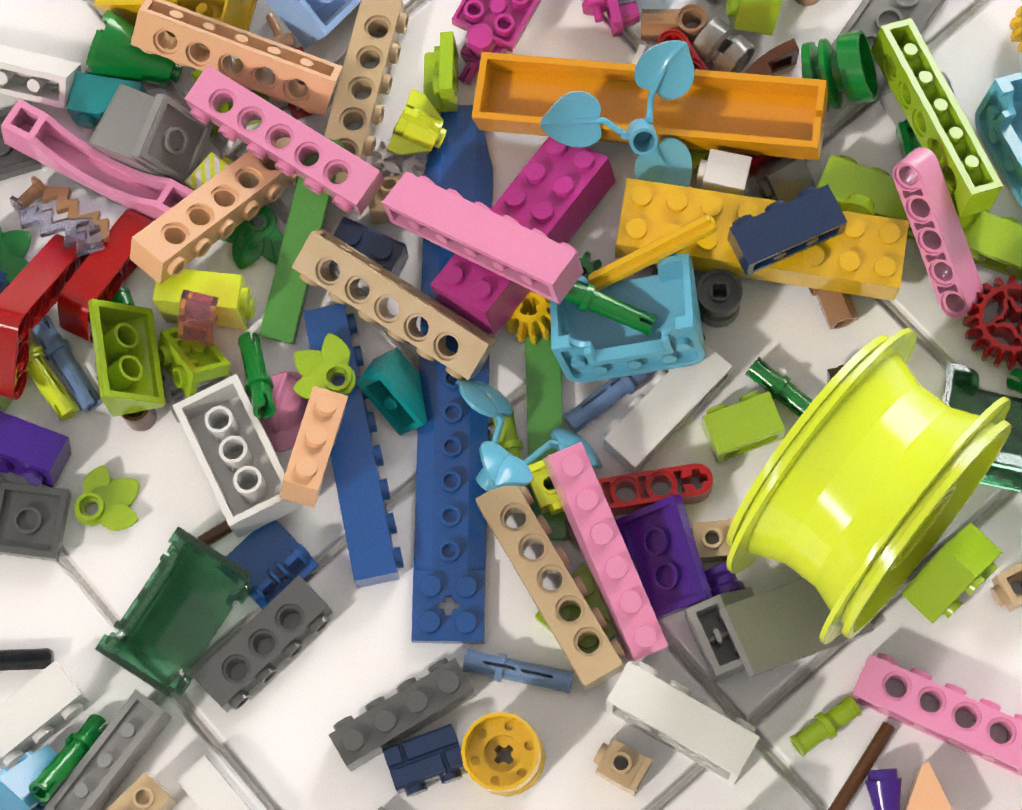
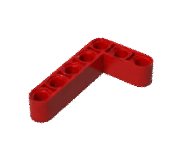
[0,234,91,400]

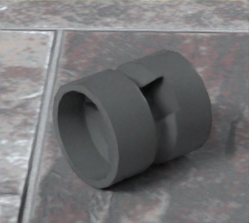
[697,269,743,328]

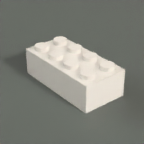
[172,374,302,538]
[606,661,760,784]

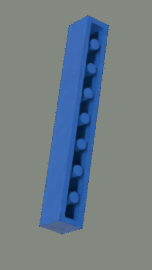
[303,304,404,588]

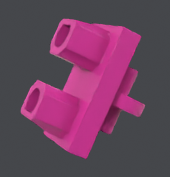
[581,0,640,37]

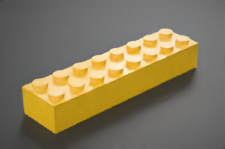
[615,178,909,301]

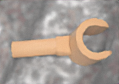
[265,13,296,49]

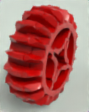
[962,275,1022,371]

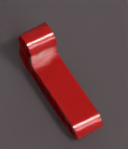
[57,209,154,343]
[598,463,713,516]

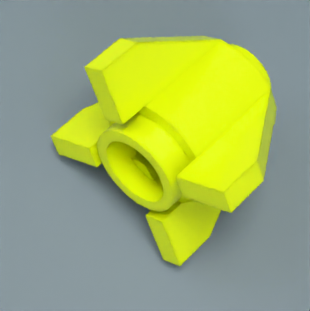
[386,89,447,156]

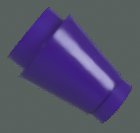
[865,768,902,810]

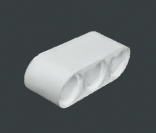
[176,755,251,810]

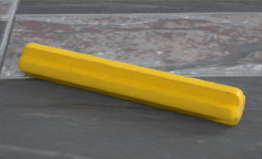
[588,214,717,291]

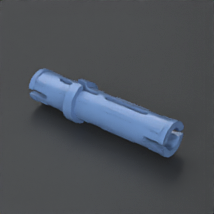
[32,315,102,413]
[563,371,657,433]
[462,648,574,694]

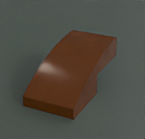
[744,38,799,76]

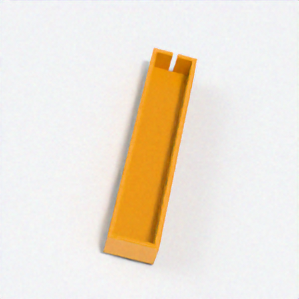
[471,52,828,161]

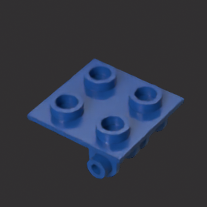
[219,520,319,610]

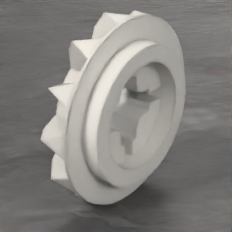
[372,136,427,178]

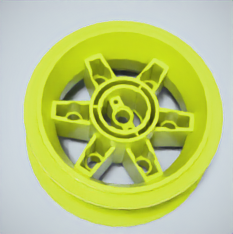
[726,328,1012,644]

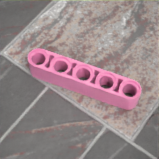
[892,147,984,319]

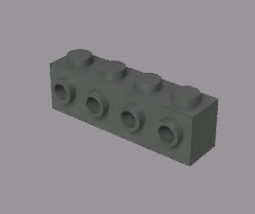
[328,658,476,772]

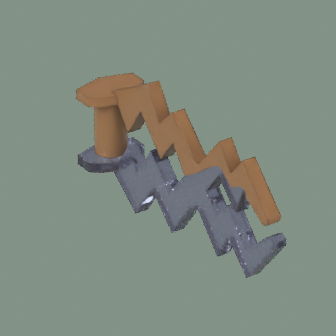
[10,176,110,257]

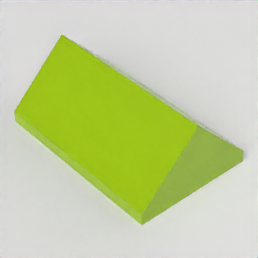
[88,299,166,417]

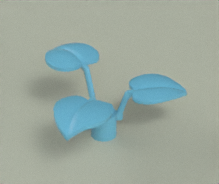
[540,40,695,187]
[455,379,603,492]

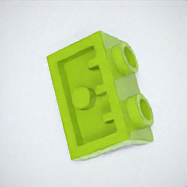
[423,31,459,112]
[158,322,231,398]

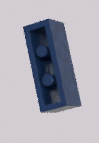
[727,184,847,276]

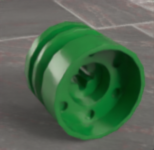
[801,30,878,112]

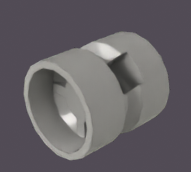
[692,17,756,73]

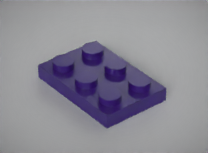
[615,495,712,620]

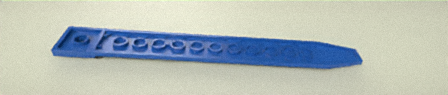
[411,105,493,644]

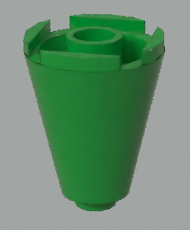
[85,10,183,87]

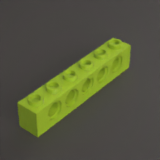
[871,18,1003,218]

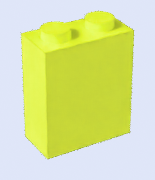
[153,269,256,330]

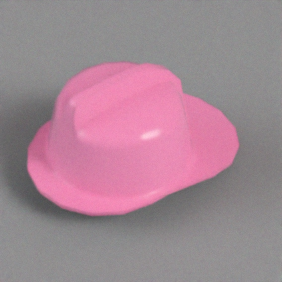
[260,371,309,451]

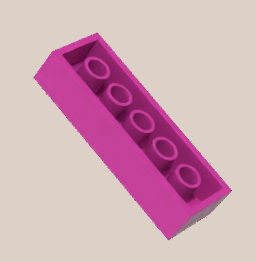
[430,136,616,336]

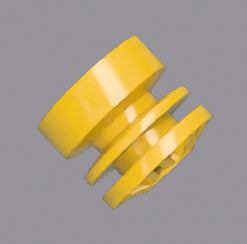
[461,712,546,797]

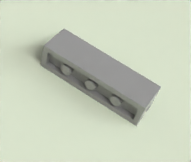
[43,689,172,810]

